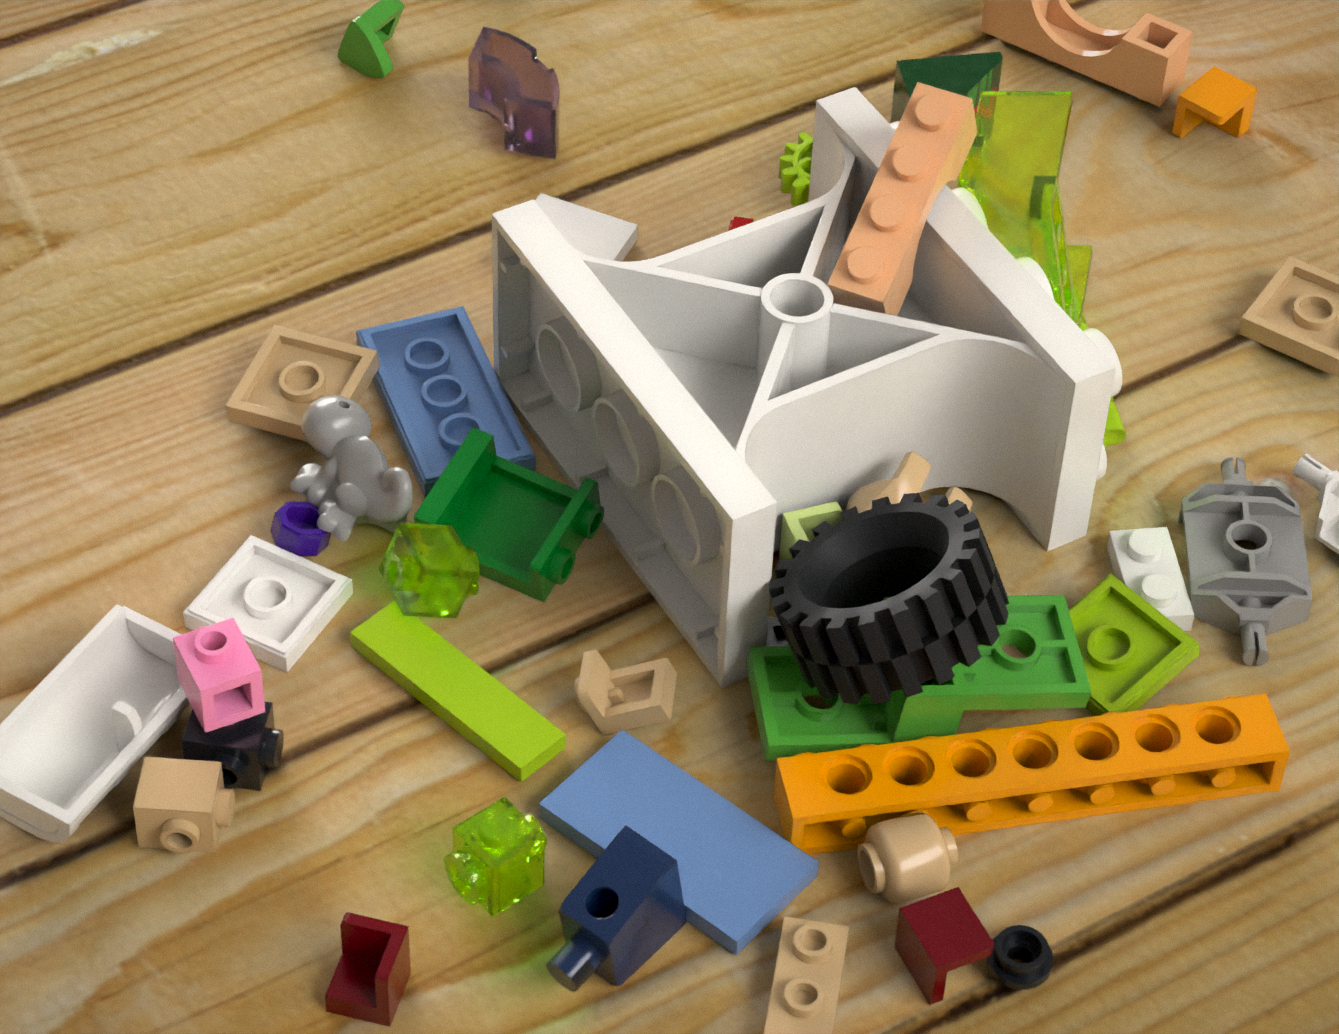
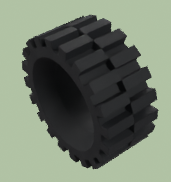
[768,493,1009,704]

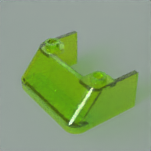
[958,91,1093,328]

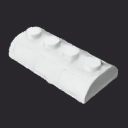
[0,605,190,843]

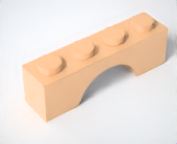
[981,0,1192,107]
[827,82,977,316]

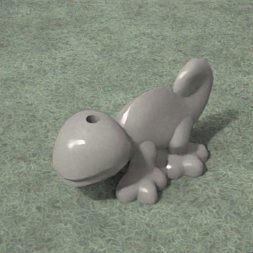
[290,395,413,542]

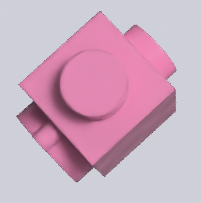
[173,618,265,733]

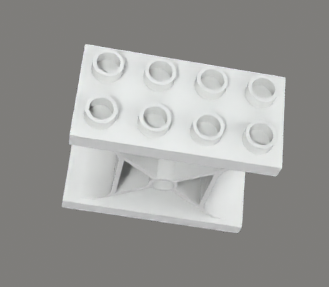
[492,87,1122,688]

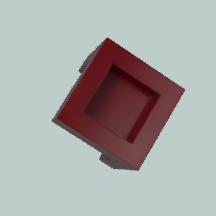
[894,887,994,1005]
[325,912,411,1027]

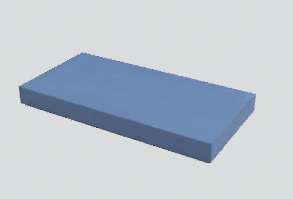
[356,306,536,498]
[539,729,819,955]

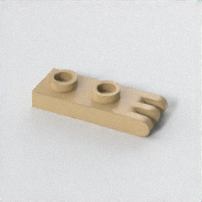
[764,916,850,1034]

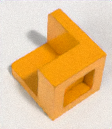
[1172,66,1257,138]

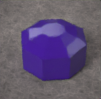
[270,502,331,556]

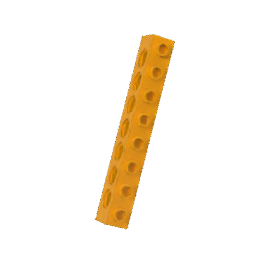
[773,693,1290,855]

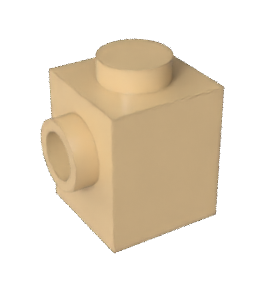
[133,757,235,853]

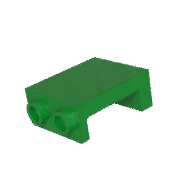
[413,427,604,602]

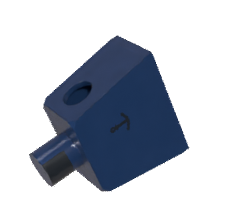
[546,825,687,992]

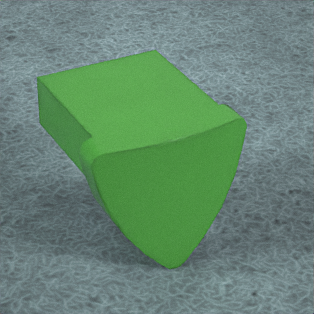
[337,0,405,78]

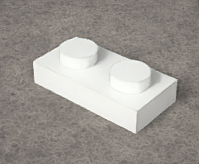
[1106,527,1194,631]

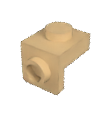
[574,649,677,735]

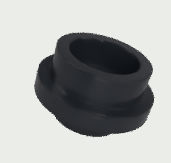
[986,925,1053,990]

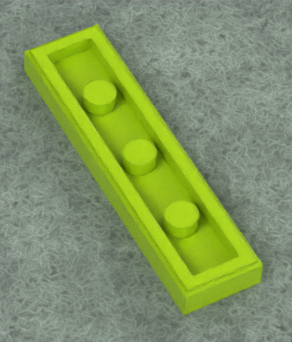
[350,600,566,782]

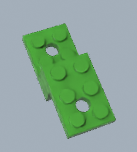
[746,595,1091,761]

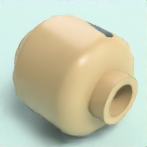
[857,811,958,904]

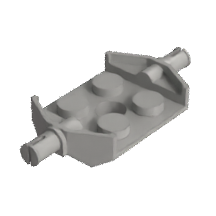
[1178,457,1312,666]

